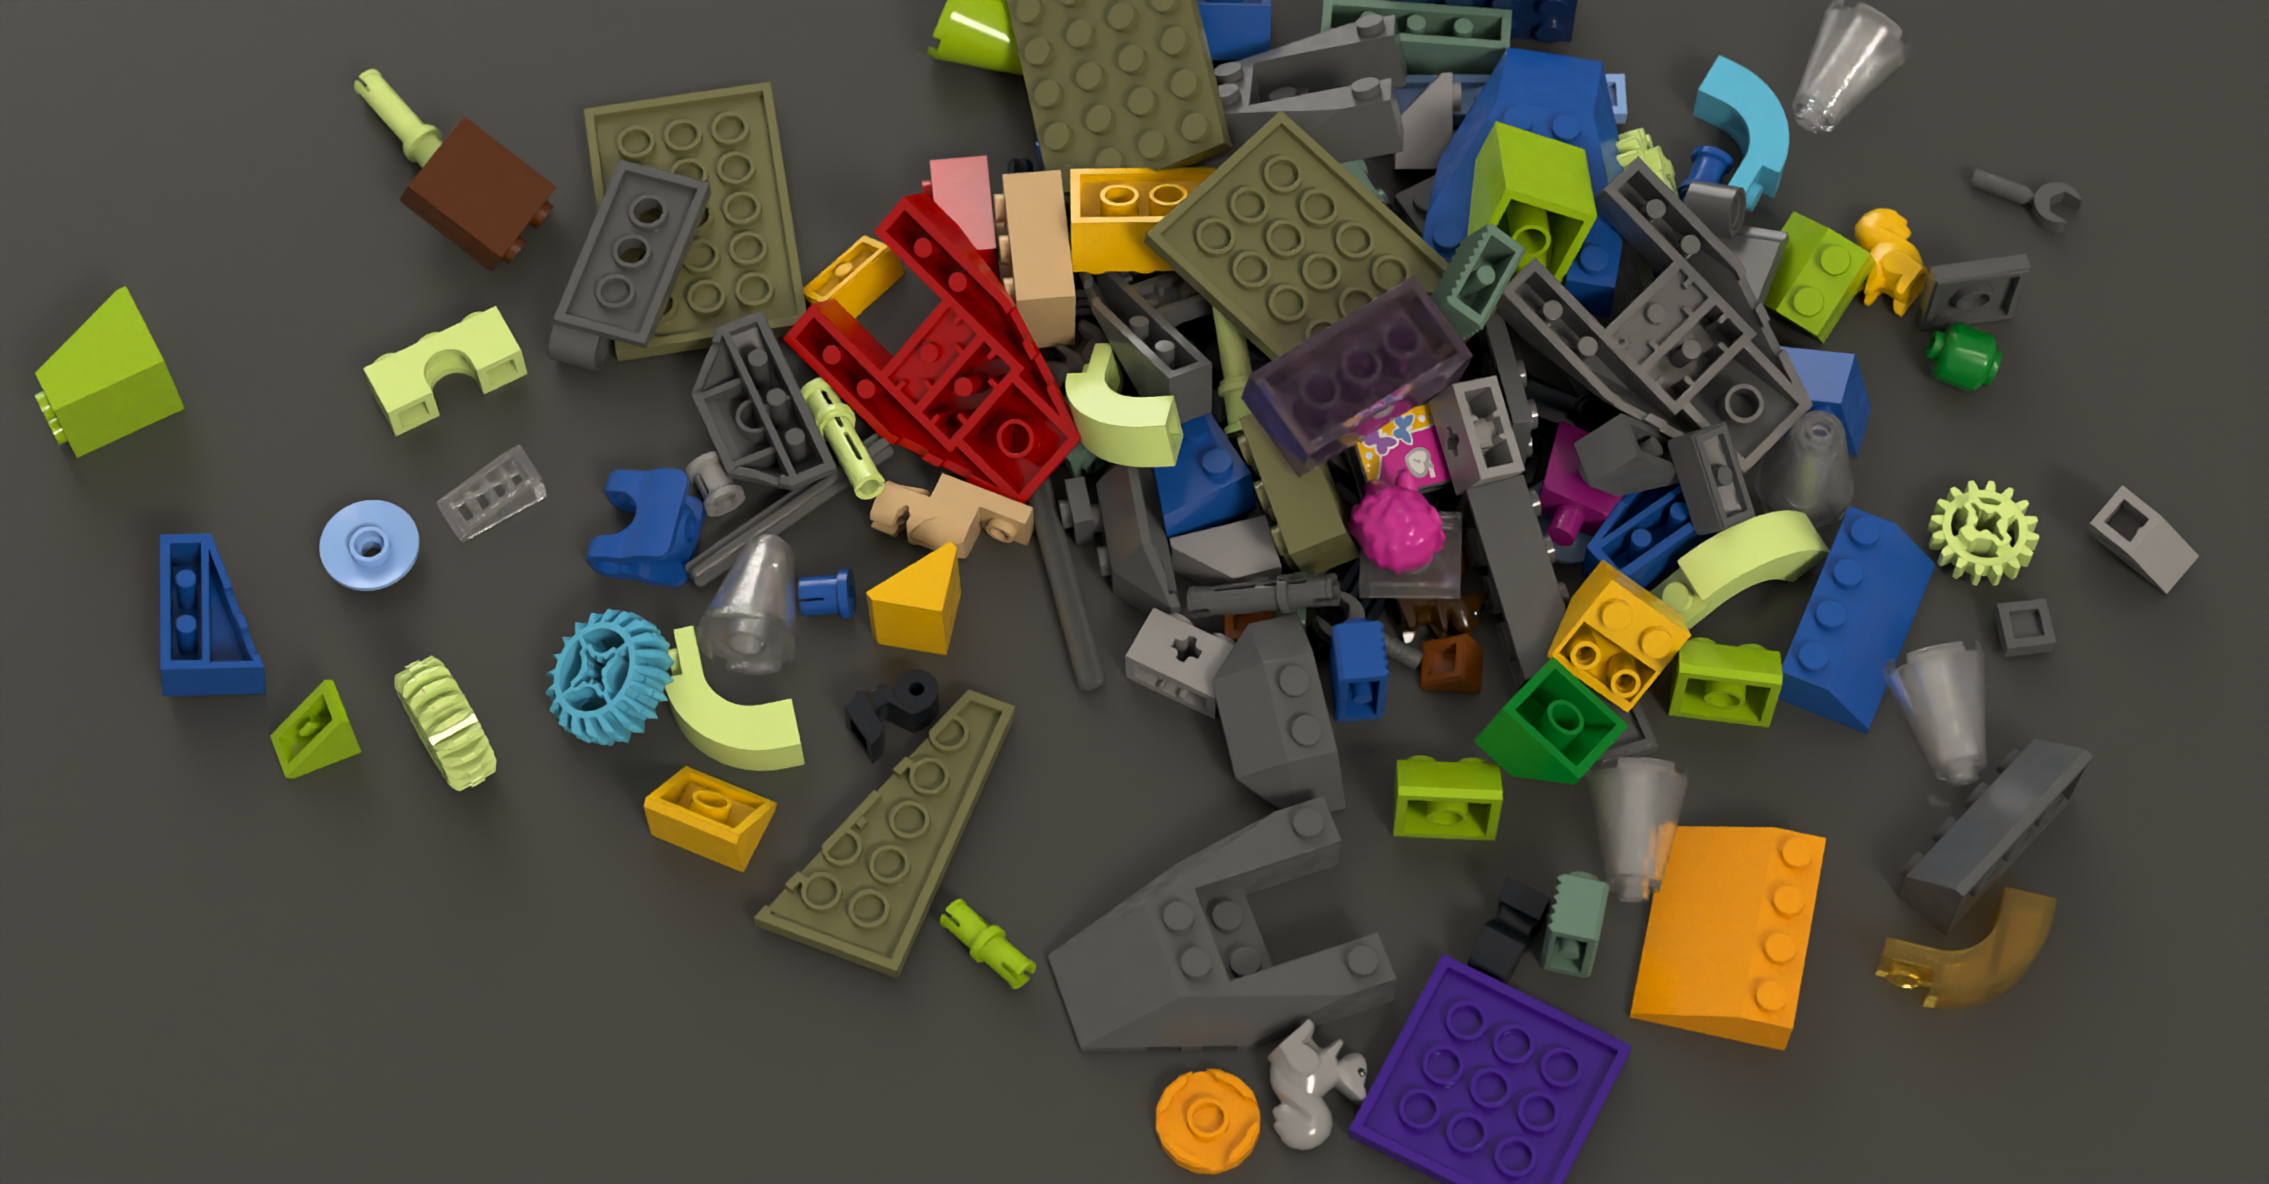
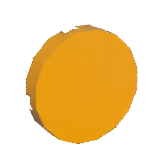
[1156,1069,1260,1174]

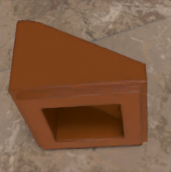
[1420,633,1483,693]

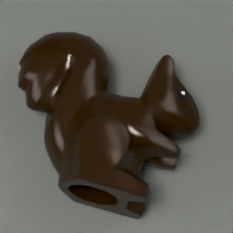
[1386,535,1489,644]

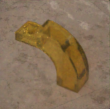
[1875,887,2056,1009]

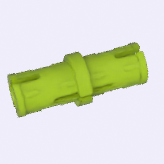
[939,899,1036,990]

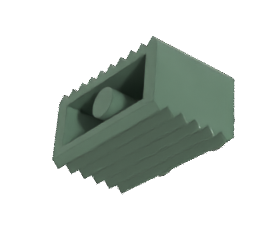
[1420,224,1526,343]
[1539,872,1610,978]

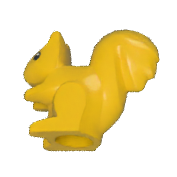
[1854,208,1928,317]

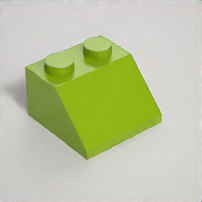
[1763,211,1876,344]
[1668,638,1783,728]
[1393,755,1503,841]

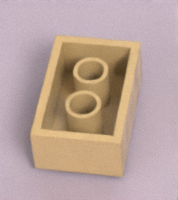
[994,170,1076,348]

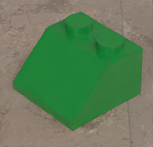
[1474,657,1629,785]

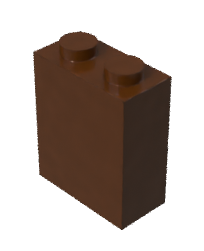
[399,116,556,271]

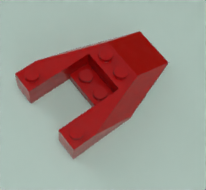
[783,193,1081,504]

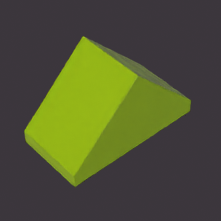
[270,680,362,778]

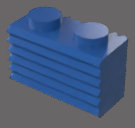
[1329,618,1390,722]

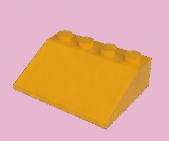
[1629,826,1826,1051]

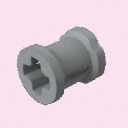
[685,451,745,517]

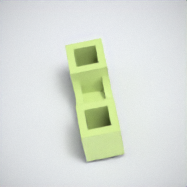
[363,306,528,436]

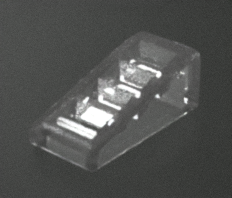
[436,445,547,543]

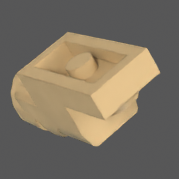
[870,473,1035,559]

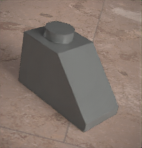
[1574,413,1680,496]

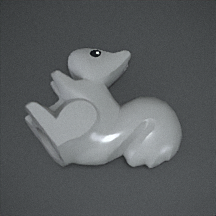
[1267,1019,1367,1150]

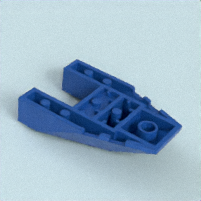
[1422,47,1623,318]

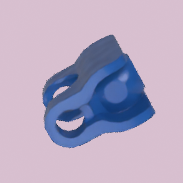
[585,468,706,587]

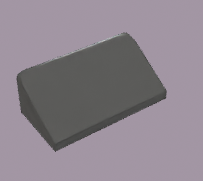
[1668,421,1756,535]

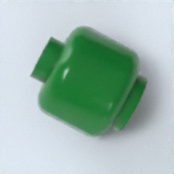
[1925,321,2002,392]

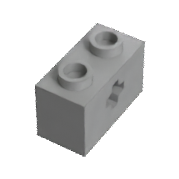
[1428,375,1525,496]
[1125,608,1236,719]

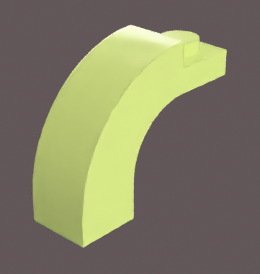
[1065,343,1183,467]
[1650,510,1830,629]
[665,626,805,771]

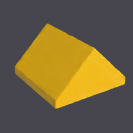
[866,541,961,655]
[643,766,777,873]

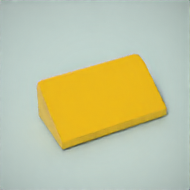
[803,236,905,318]

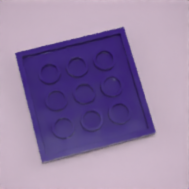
[1348,954,1632,1184]

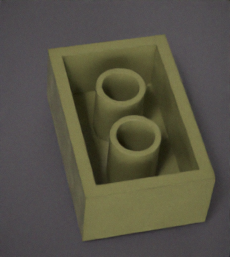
[1237,396,1362,575]

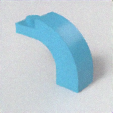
[1693,55,1789,212]

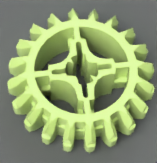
[394,656,497,792]

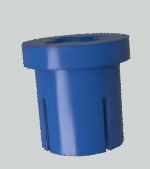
[798,568,856,619]

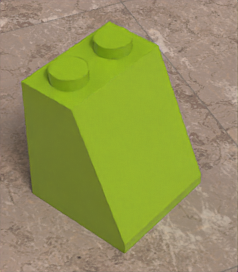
[1467,121,1597,283]
[35,286,185,458]

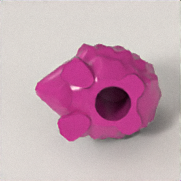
[1348,468,1446,575]

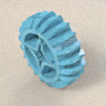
[545,609,675,747]

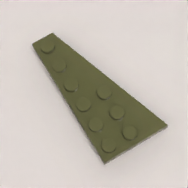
[753,689,1016,979]

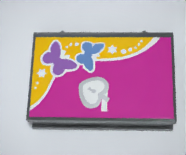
[1336,391,1454,503]

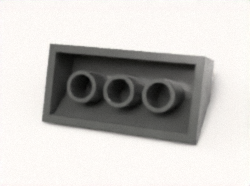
[1898,738,2094,935]

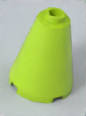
[926,0,1024,76]

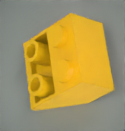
[1547,559,1691,713]

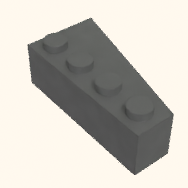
[1452,474,1570,690]

